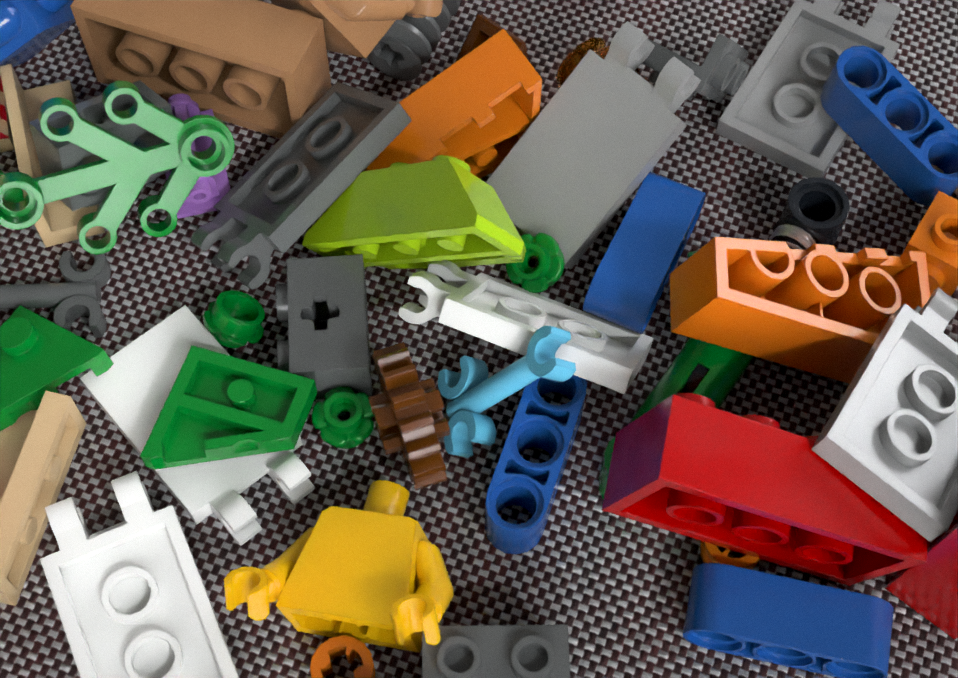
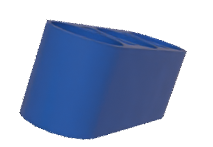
[820,46,958,206]
[583,171,706,334]
[484,375,587,555]
[683,563,894,678]

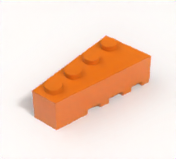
[670,237,931,384]

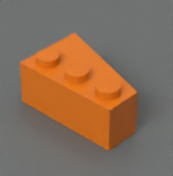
[364,28,542,178]

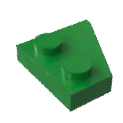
[0,306,114,431]
[140,345,318,470]

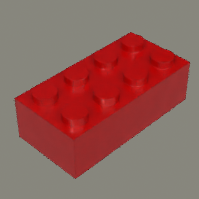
[602,393,928,586]

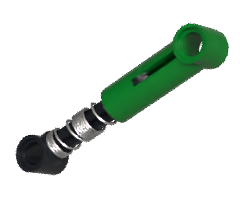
[599,177,850,500]

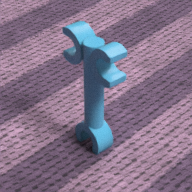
[438,326,576,458]

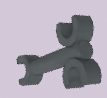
[0,251,111,338]

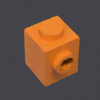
[902,191,958,297]

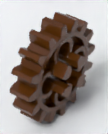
[368,342,450,491]

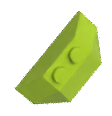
[302,155,526,270]

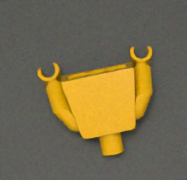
[224,480,454,653]

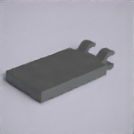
[191,81,412,290]

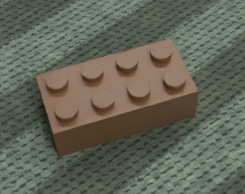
[70,0,332,139]

